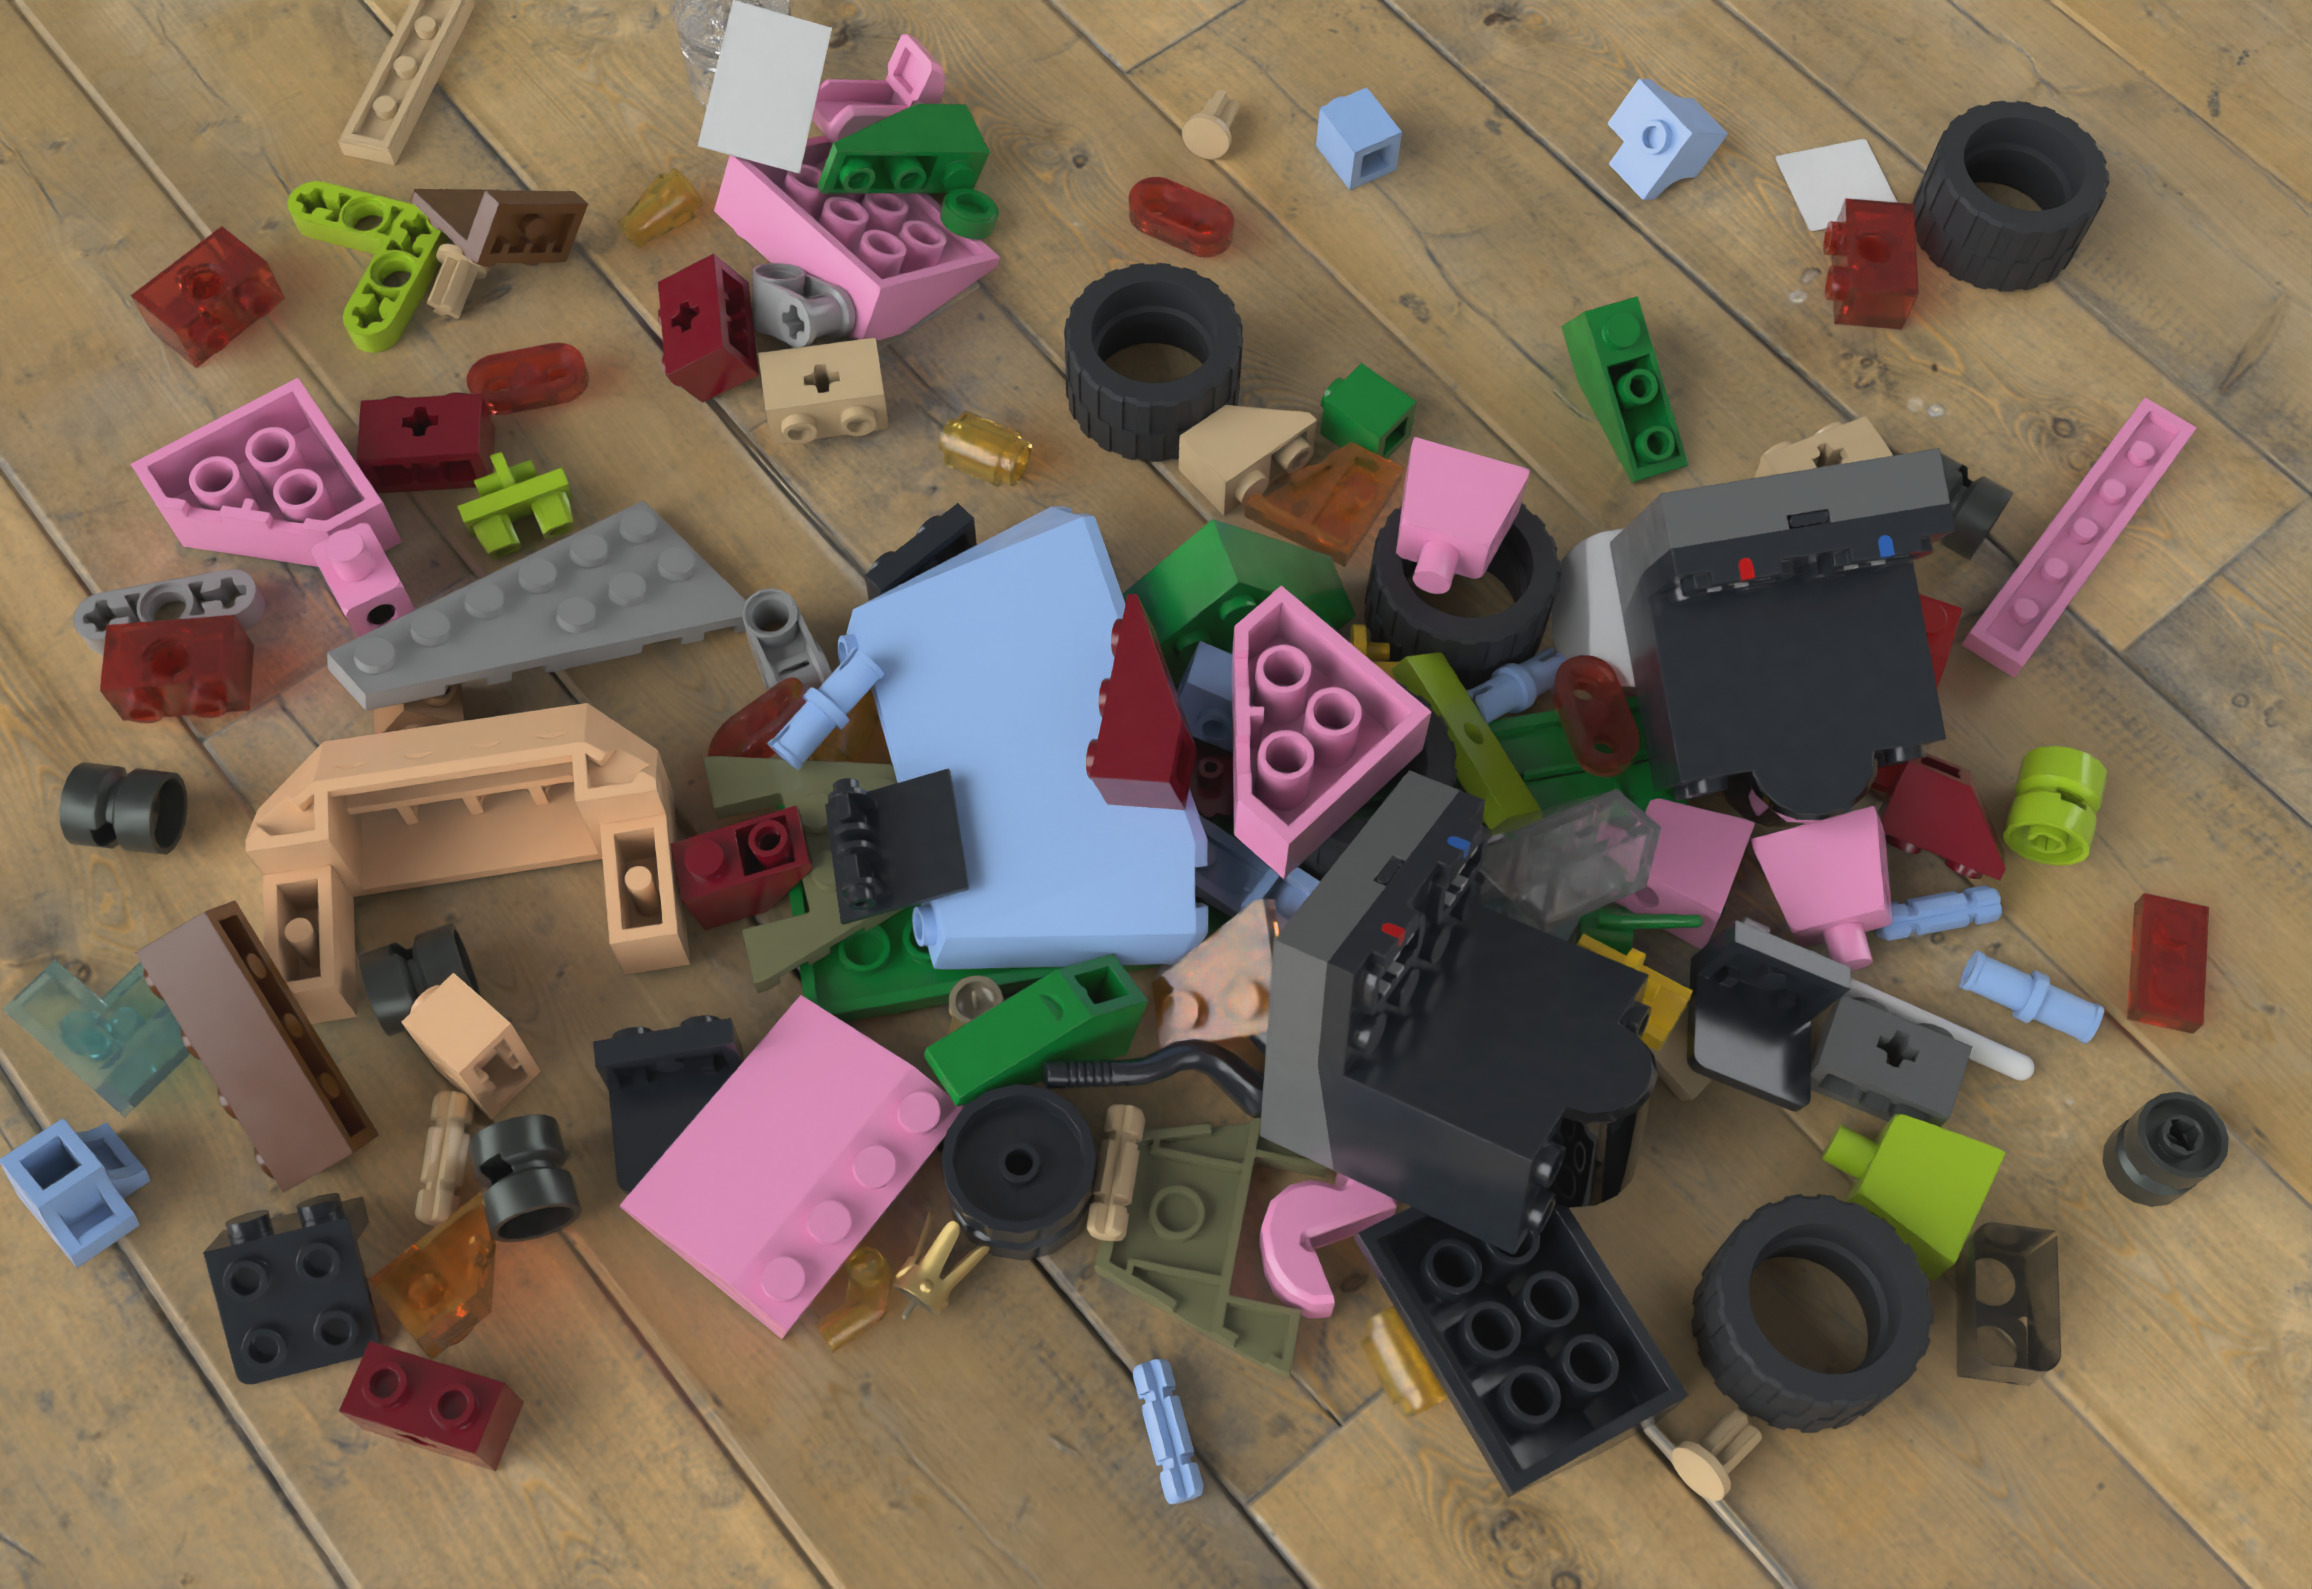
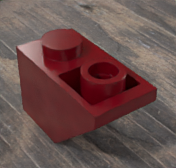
[1877,752,2006,881]
[670,805,813,930]

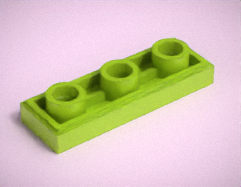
[1392,652,1541,830]

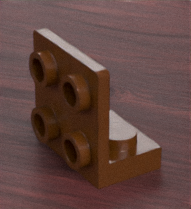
[411,189,588,267]

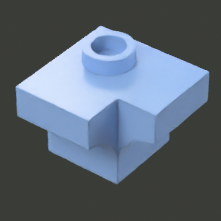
[1607,79,1728,200]
[0,1118,151,1268]

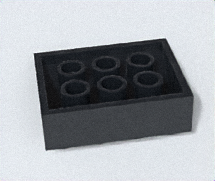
[1354,1183,1689,1498]

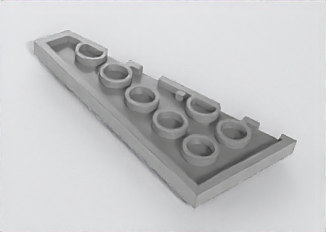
[327,500,746,711]

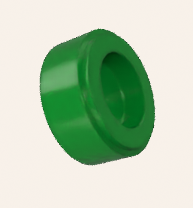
[940,188,999,239]

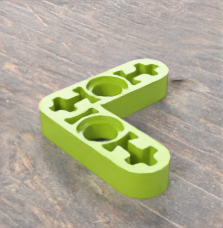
[287,181,450,353]

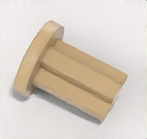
[1182,90,1239,159]
[426,244,489,319]
[1671,1410,1762,1501]

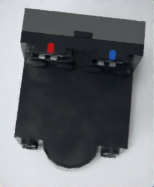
[1610,448,1955,827]
[1260,770,1658,1255]

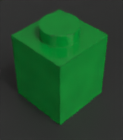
[1320,363,1417,472]

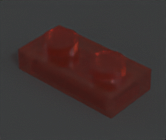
[2127,893,2209,1034]

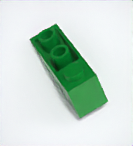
[817,103,990,193]
[1561,296,1689,483]
[924,954,1148,1107]

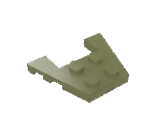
[703,756,905,993]
[1095,1117,1326,1379]

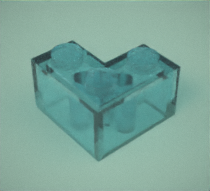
[1,960,191,1117]

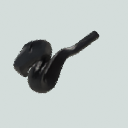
[1042,959,1272,1118]

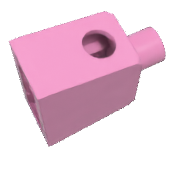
[1396,437,1531,594]
[310,523,415,638]
[1588,798,1755,949]
[1750,806,1893,971]

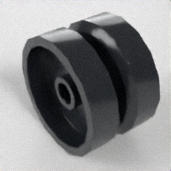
[941,1084,1097,1261]

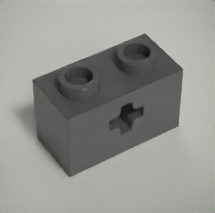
[1810,995,1973,1127]

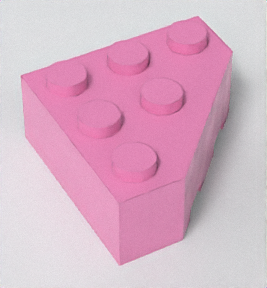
[131,378,402,567]
[1231,585,1432,879]

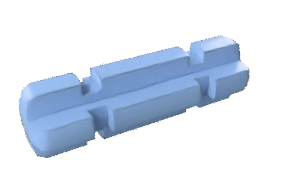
[1874,885,2002,941]
[1133,1359,1204,1504]

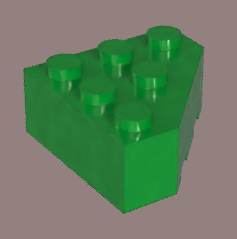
[1122,519,1356,688]

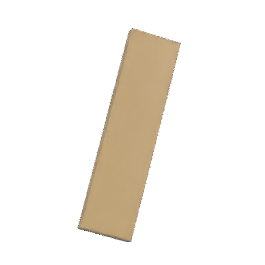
[338,0,475,165]

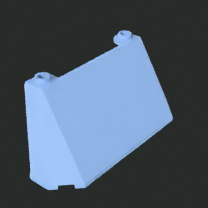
[838,506,1208,969]

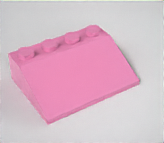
[714,135,1001,341]
[620,995,963,1339]

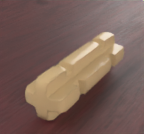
[415,1091,475,1226]
[1086,1104,1145,1241]

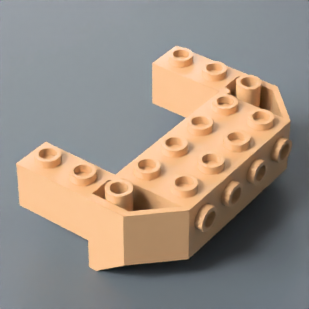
[245,703,690,1024]

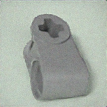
[752,263,856,348]
[742,588,832,715]

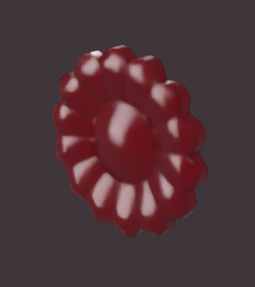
[1189,742,1234,821]

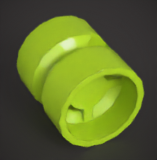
[2003,746,2107,866]

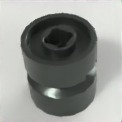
[1940,452,2014,560]
[59,762,188,855]
[359,922,481,1036]
[2102,1092,2229,1207]
[468,1115,581,1242]

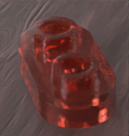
[1128,177,1234,257]
[467,342,589,415]
[1551,655,1640,777]
[708,677,810,759]

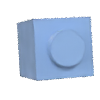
[1316,87,1402,190]

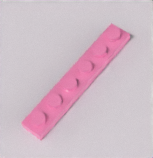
[1962,397,2197,678]

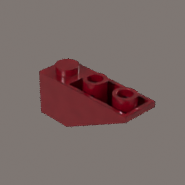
[1086,594,1197,810]

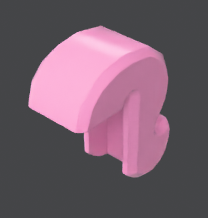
[812,34,946,144]
[1259,1172,1399,1319]

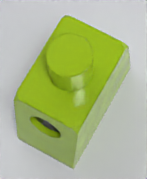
[1821,1114,2006,1281]

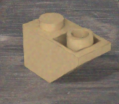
[1178,405,1317,516]

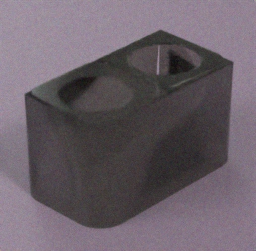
[1955,1222,2061,1386]

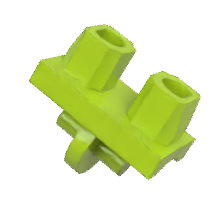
[457,452,575,560]

